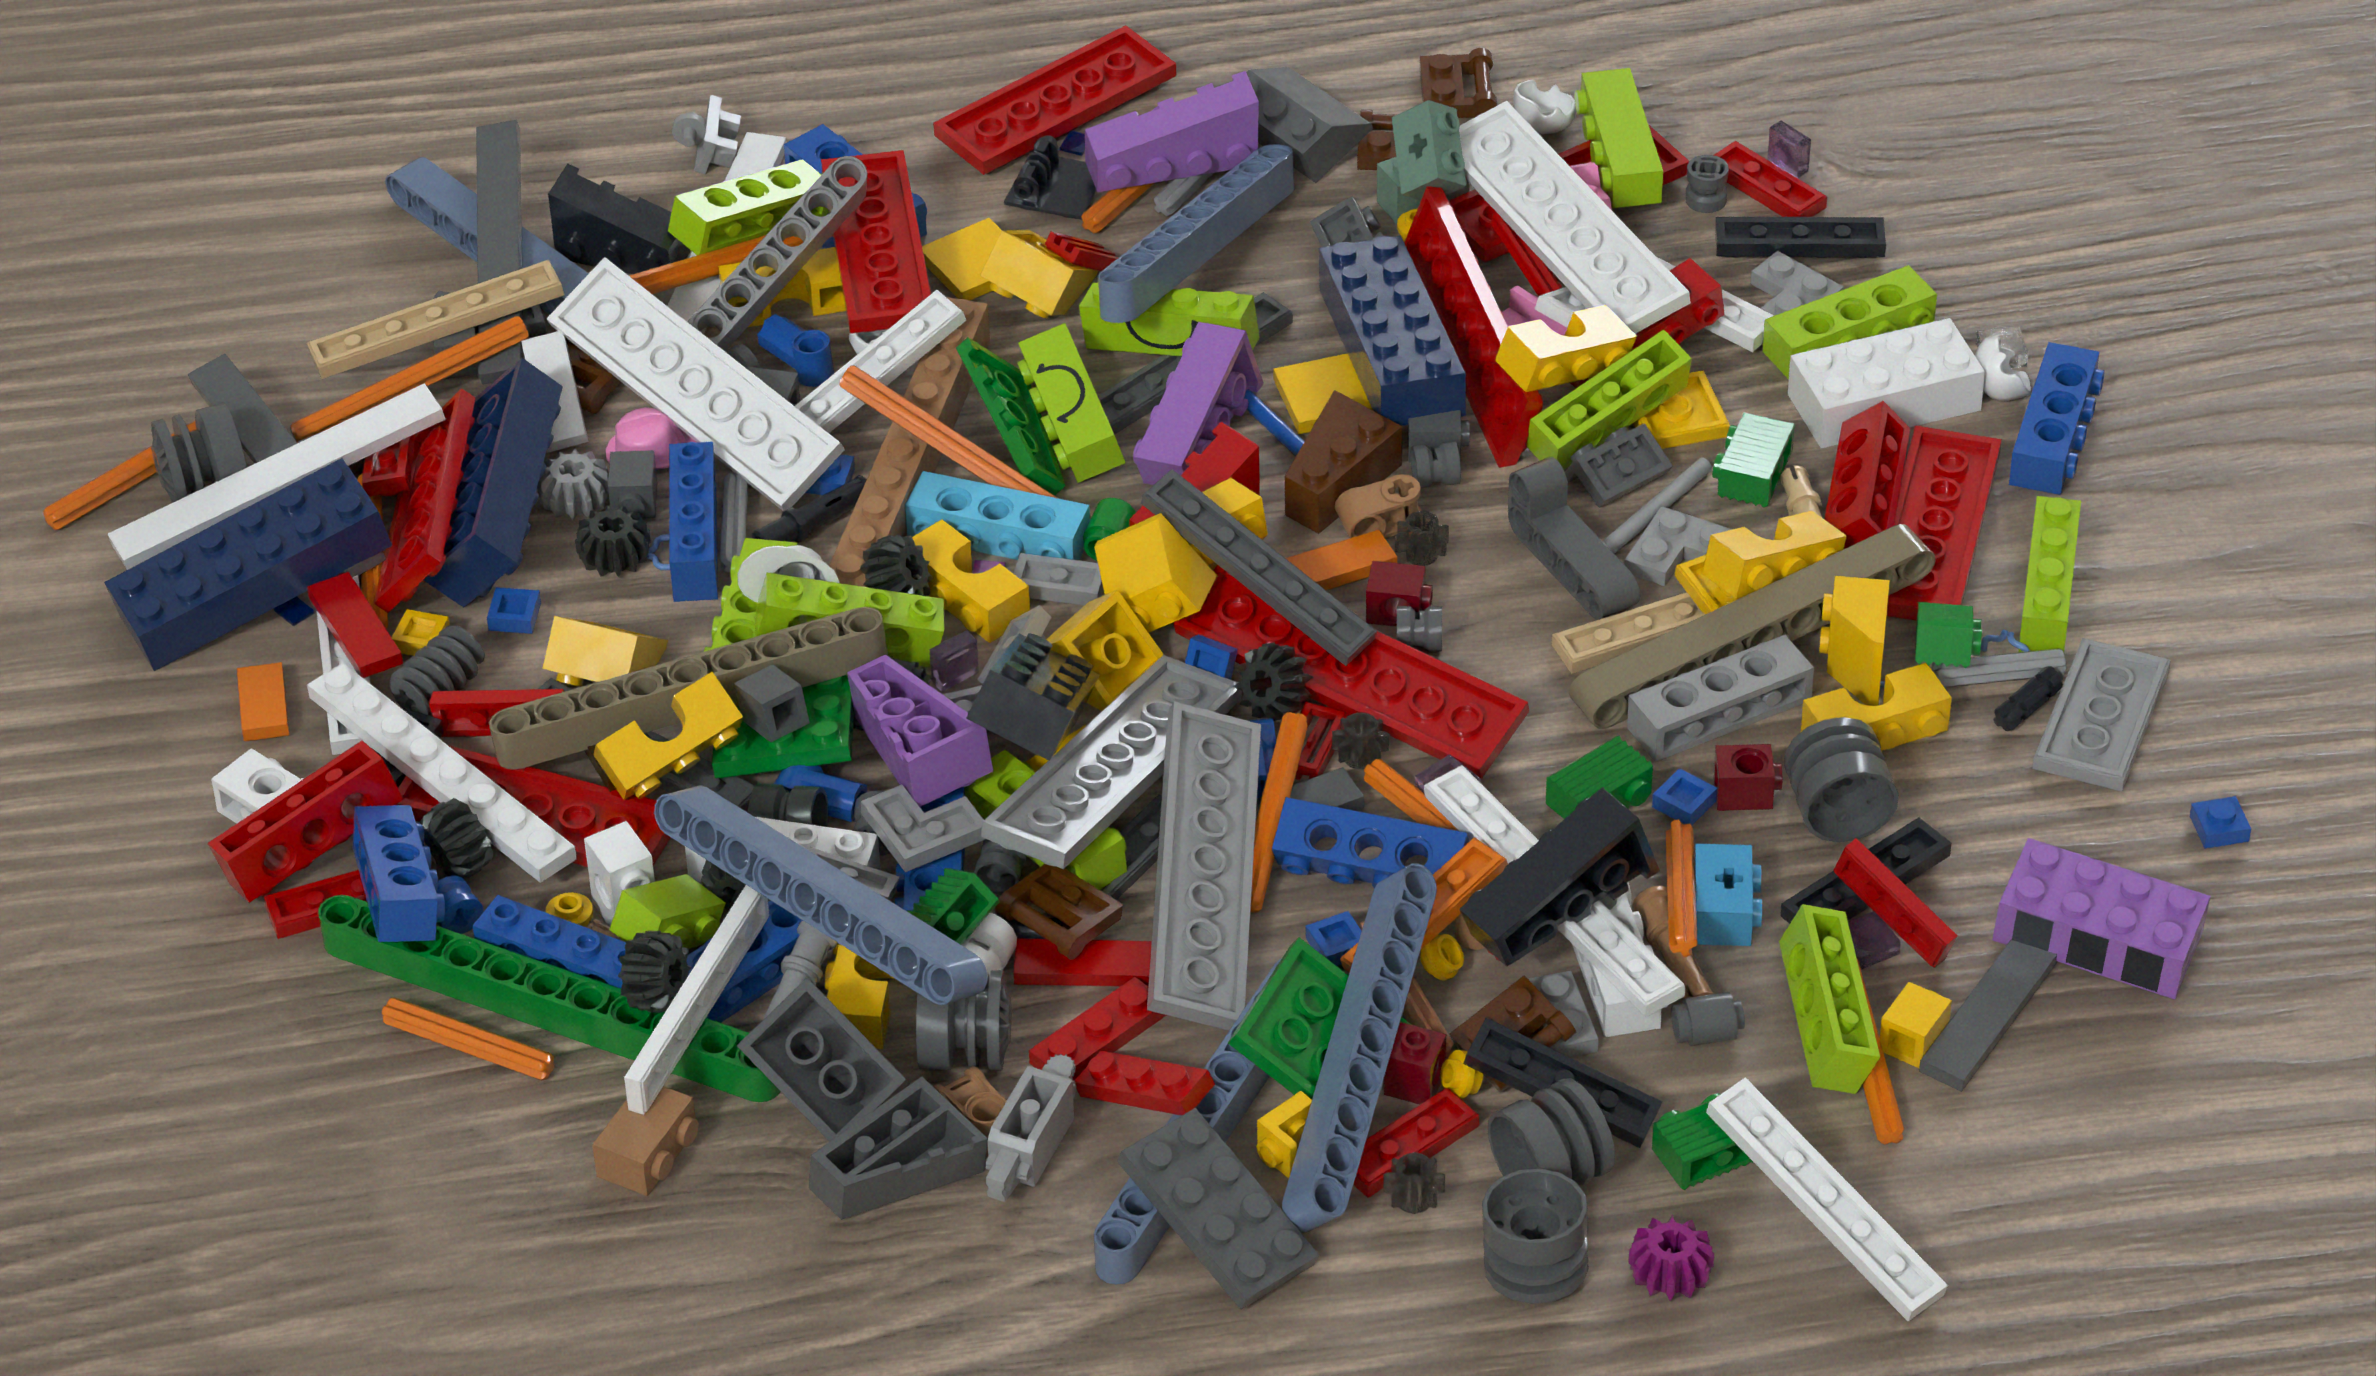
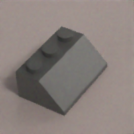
[1246,67,1373,183]
[737,978,910,1142]

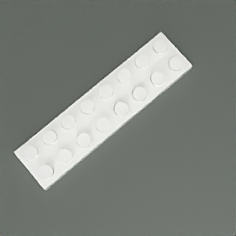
[1459,101,1691,334]
[547,257,845,511]

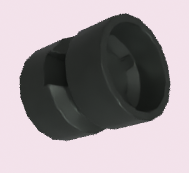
[748,783,828,827]

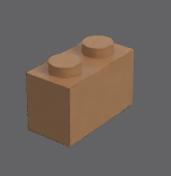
[592,1086,699,1196]

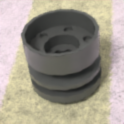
[151,402,247,503]
[1784,717,1899,843]
[916,970,1012,1071]
[1488,1078,1615,1185]
[1482,1168,1589,1304]

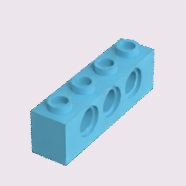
[905,471,1090,560]

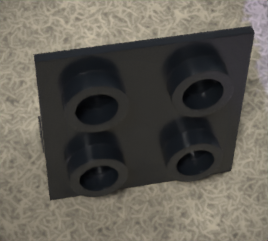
[1004,136,1097,220]

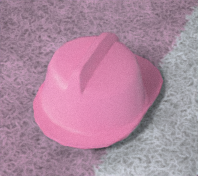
[606,407,696,470]

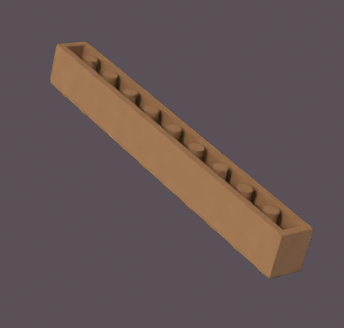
[829,297,990,588]

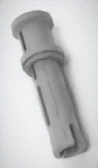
[764,921,838,1018]

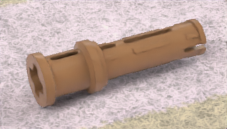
[1632,886,1714,998]

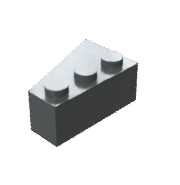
[808,1076,988,1220]

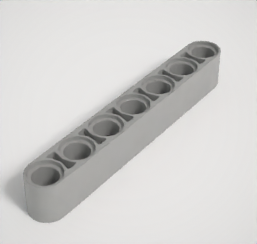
[687,156,867,351]

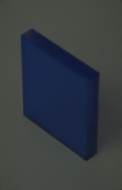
[1059,131,1085,156]
[274,596,315,626]

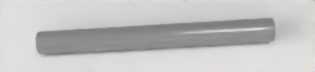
[1602,458,1712,554]

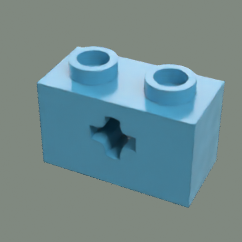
[1694,843,1762,946]

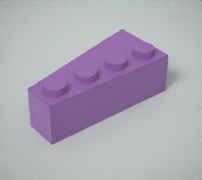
[1085,71,1259,192]
[1133,322,1264,485]
[847,655,993,807]

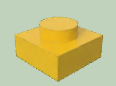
[392,609,450,656]

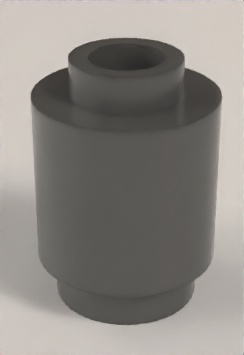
[1671,992,1745,1046]

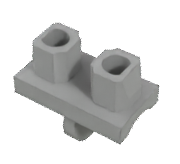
[672,95,741,174]

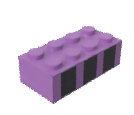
[1992,838,2211,999]

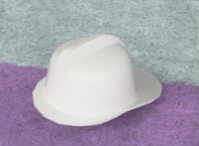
[738,545,840,603]

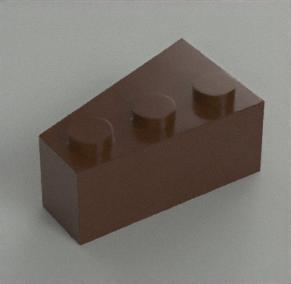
[1285,390,1402,534]

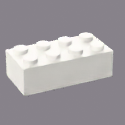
[1788,318,1985,448]

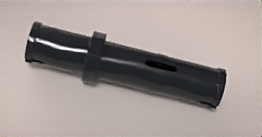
[752,475,867,543]

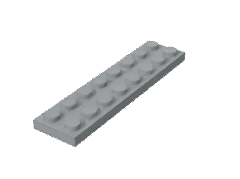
[981,655,1242,869]
[1147,701,1261,1031]

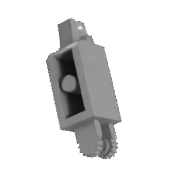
[986,1054,1076,1202]

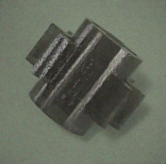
[1395,511,1449,566]
[1332,712,1389,769]
[1383,1152,1445,1214]

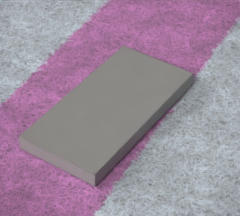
[2032,638,2171,792]

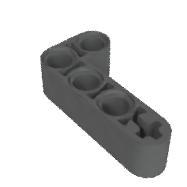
[1508,457,1640,620]

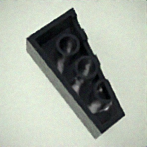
[1459,787,1660,967]

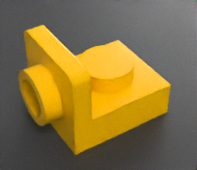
[1256,1091,1312,1178]

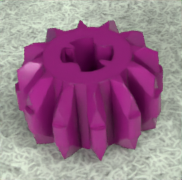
[1628,1214,1714,1301]

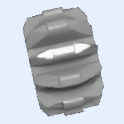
[537,448,609,521]

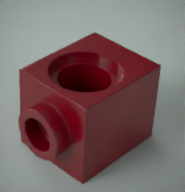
[1366,561,1433,627]
[1713,744,1783,811]
[1384,1022,1447,1105]

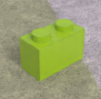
[609,874,726,949]

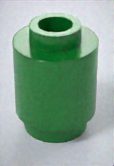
[1083,498,1136,561]

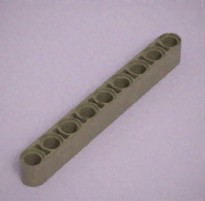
[1569,524,1935,729]
[489,607,888,770]

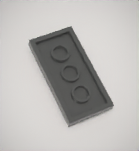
[1117,1108,1319,1309]

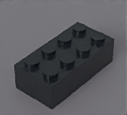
[966,633,1100,761]

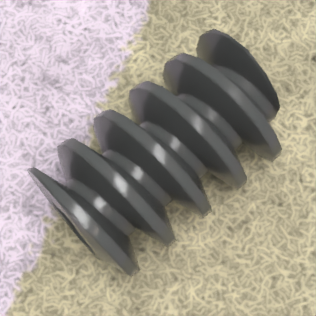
[390,625,485,716]

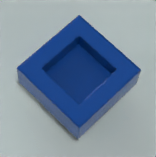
[805,455,855,495]
[487,587,541,634]
[1185,634,1238,680]
[1652,768,1718,826]
[2190,796,2251,849]
[1306,911,1362,966]

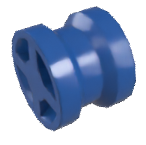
[438,876,484,934]

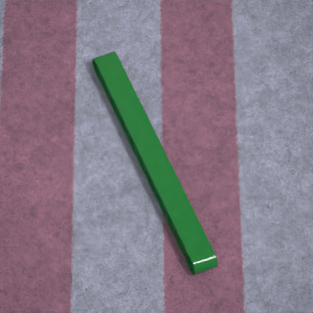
[318,895,781,1102]

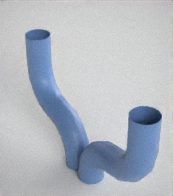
[647,534,670,570]
[1981,630,2030,652]

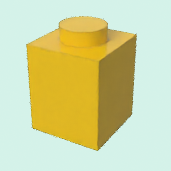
[1880,982,1952,1068]

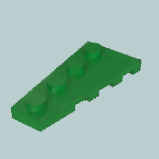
[956,337,1066,496]

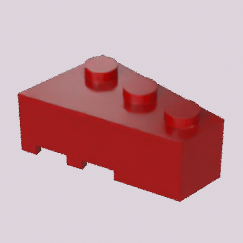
[1129,422,1260,526]

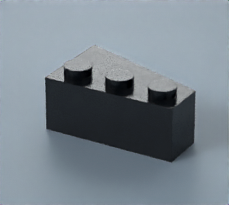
[548,163,691,274]

